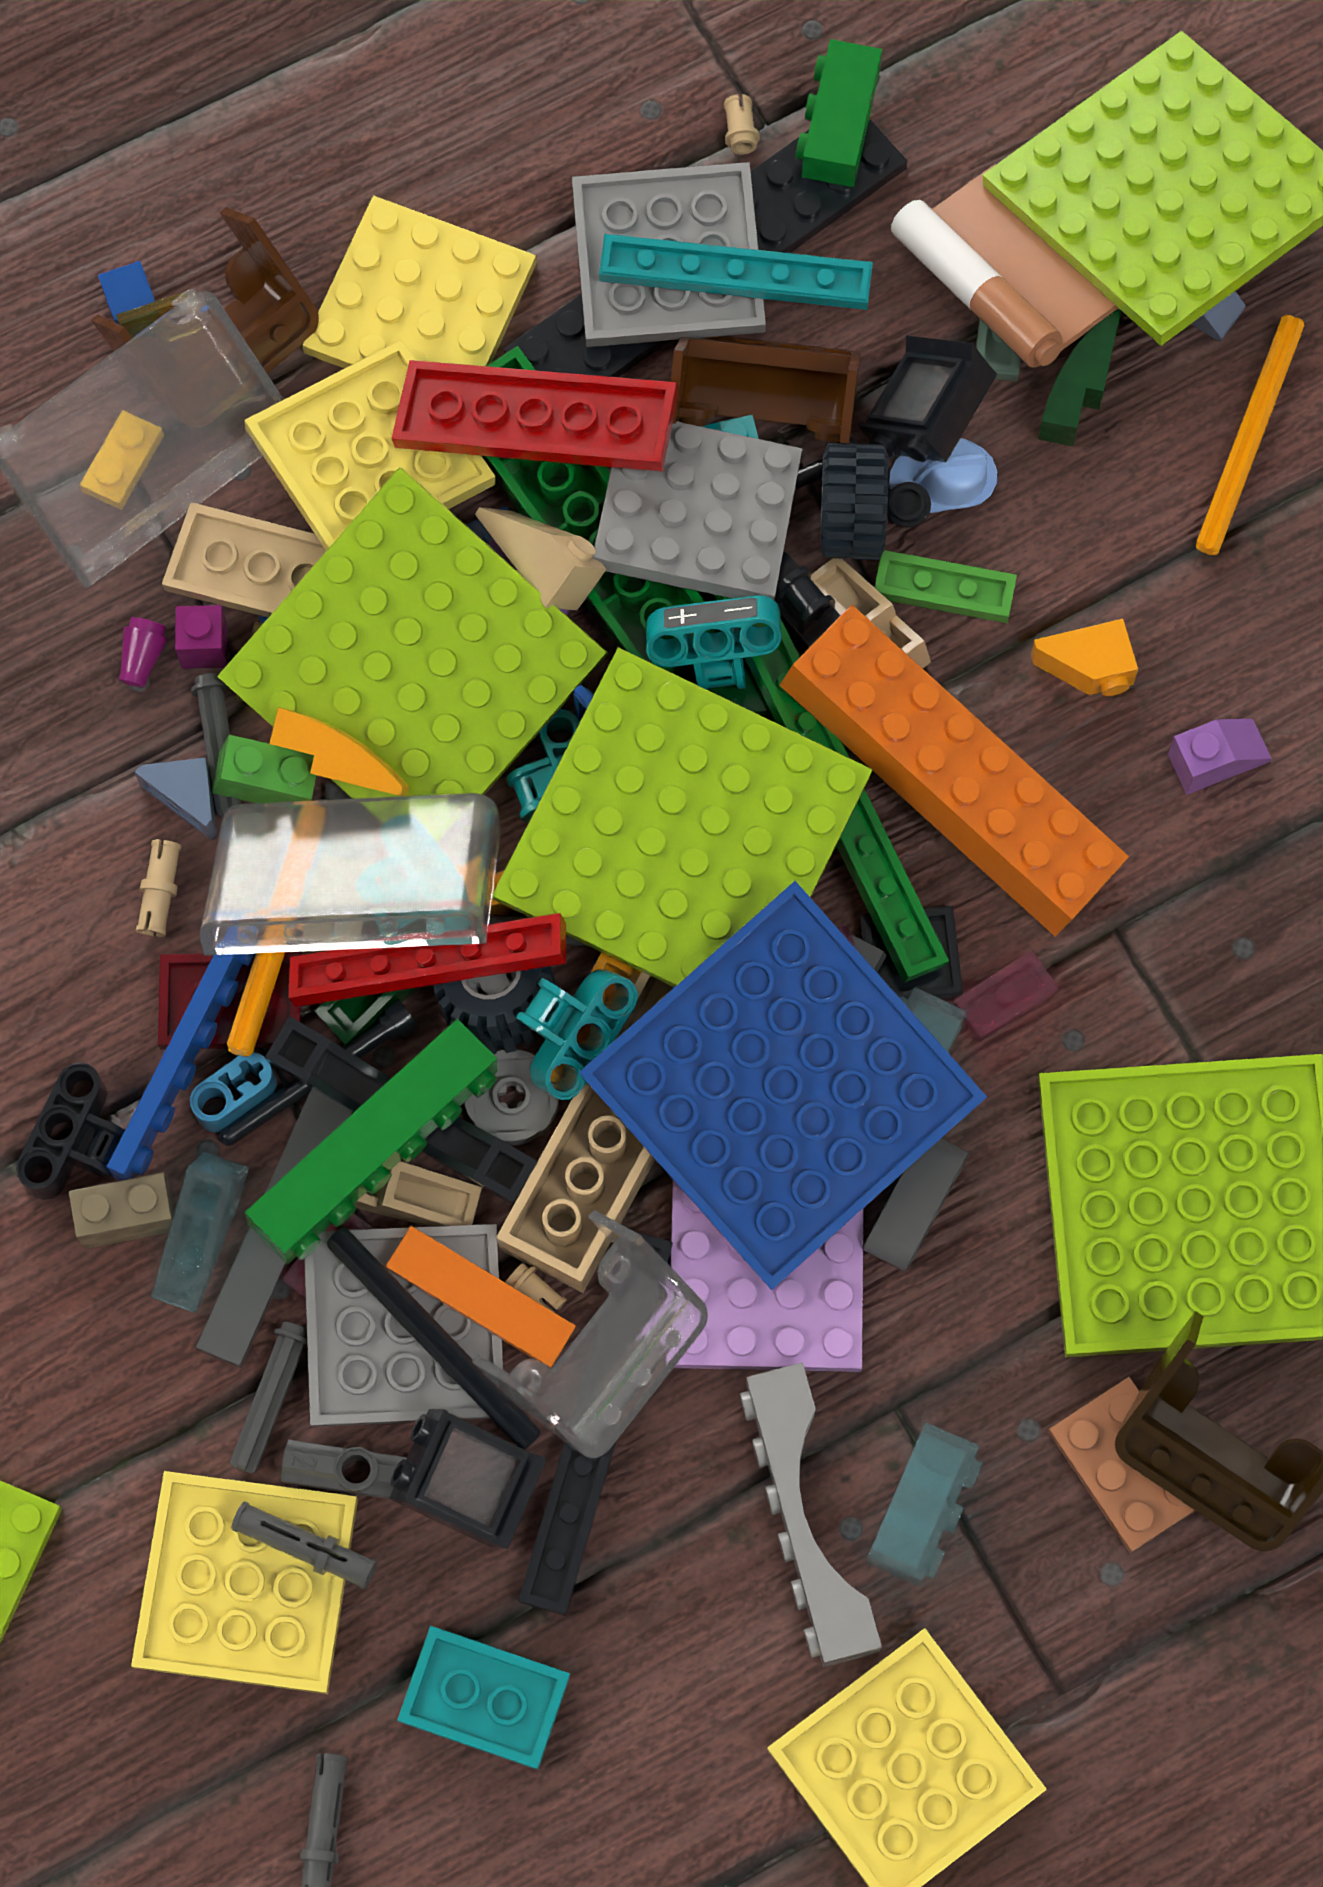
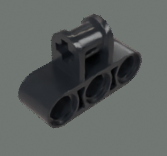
[774,551,841,655]
[16,1062,125,1200]

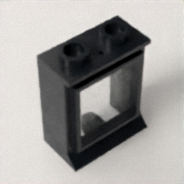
[857,335,997,462]
[389,1409,547,1549]

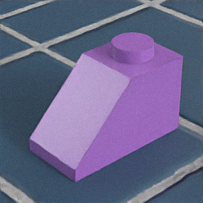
[1168,718,1272,795]

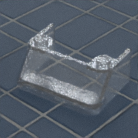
[472,1210,708,1458]

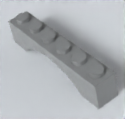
[739,1362,882,1668]

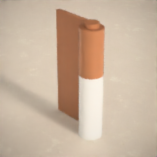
[891,164,1119,368]

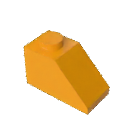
[1031,619,1138,696]

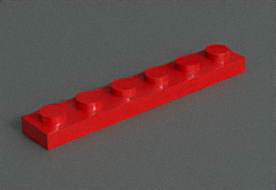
[289,913,566,1007]

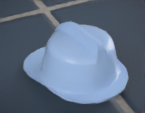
[889,438,997,513]

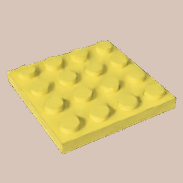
[302,196,537,368]
[244,340,495,551]
[131,1471,358,1694]
[767,1628,1047,1887]

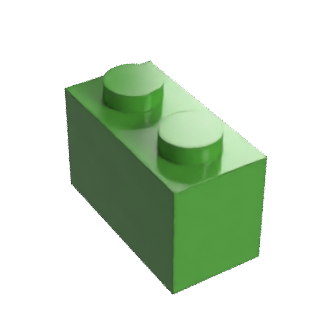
[212,734,316,814]

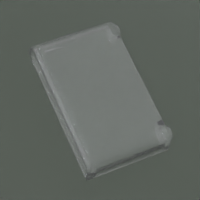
[0,289,284,589]
[200,793,501,956]

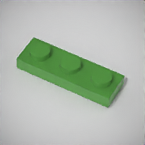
[875,550,1017,623]

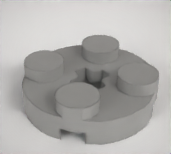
[465,1049,559,1145]

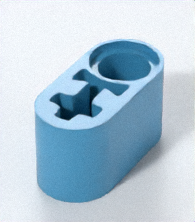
[190,1052,277,1133]

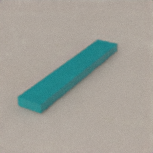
[599,234,873,310]

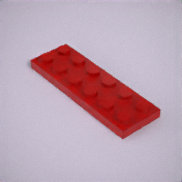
[391,360,679,472]

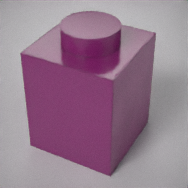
[175,605,228,669]

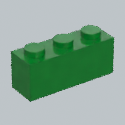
[796,39,882,187]

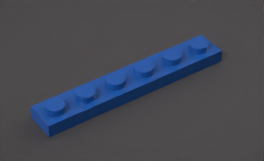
[107,914,259,1181]

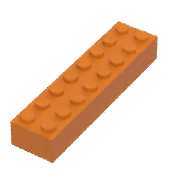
[779,605,1129,937]

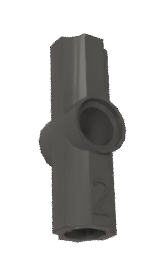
[281,1440,430,1499]

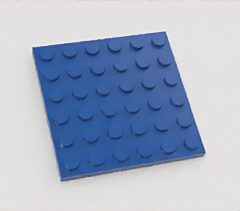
[579,881,987,1290]

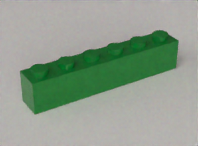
[245,1018,498,1265]

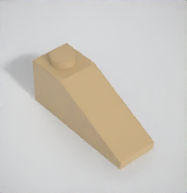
[475,507,606,610]

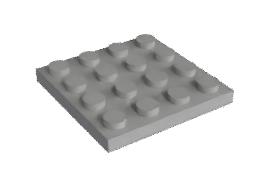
[572,162,766,347]
[592,422,802,600]
[305,1224,504,1427]

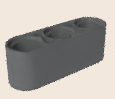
[863,1138,969,1272]

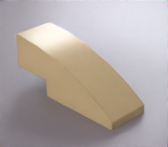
[811,558,931,668]
[354,1161,482,1227]

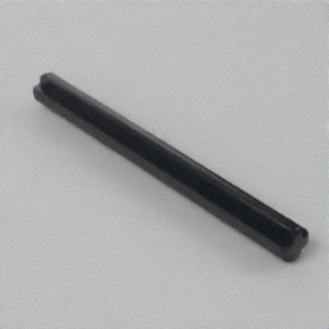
[327,1227,540,1450]

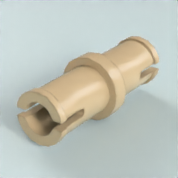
[136,839,182,937]

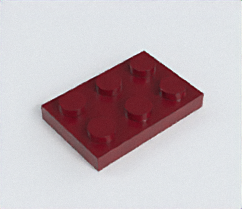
[158,952,302,1050]

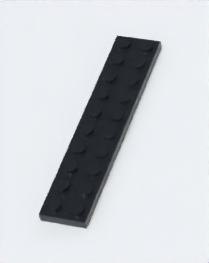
[504,119,907,377]

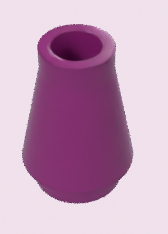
[118,617,168,688]

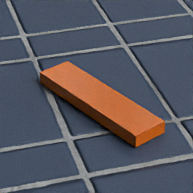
[385,1226,576,1369]

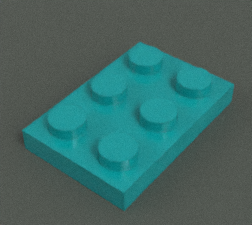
[397,1626,571,1770]

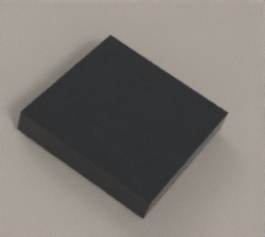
[859,906,964,1005]

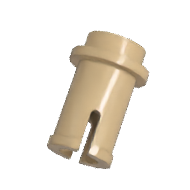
[724,95,760,155]
[505,1263,567,1313]

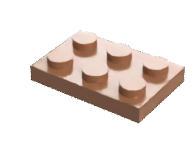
[1048,1377,1196,1554]

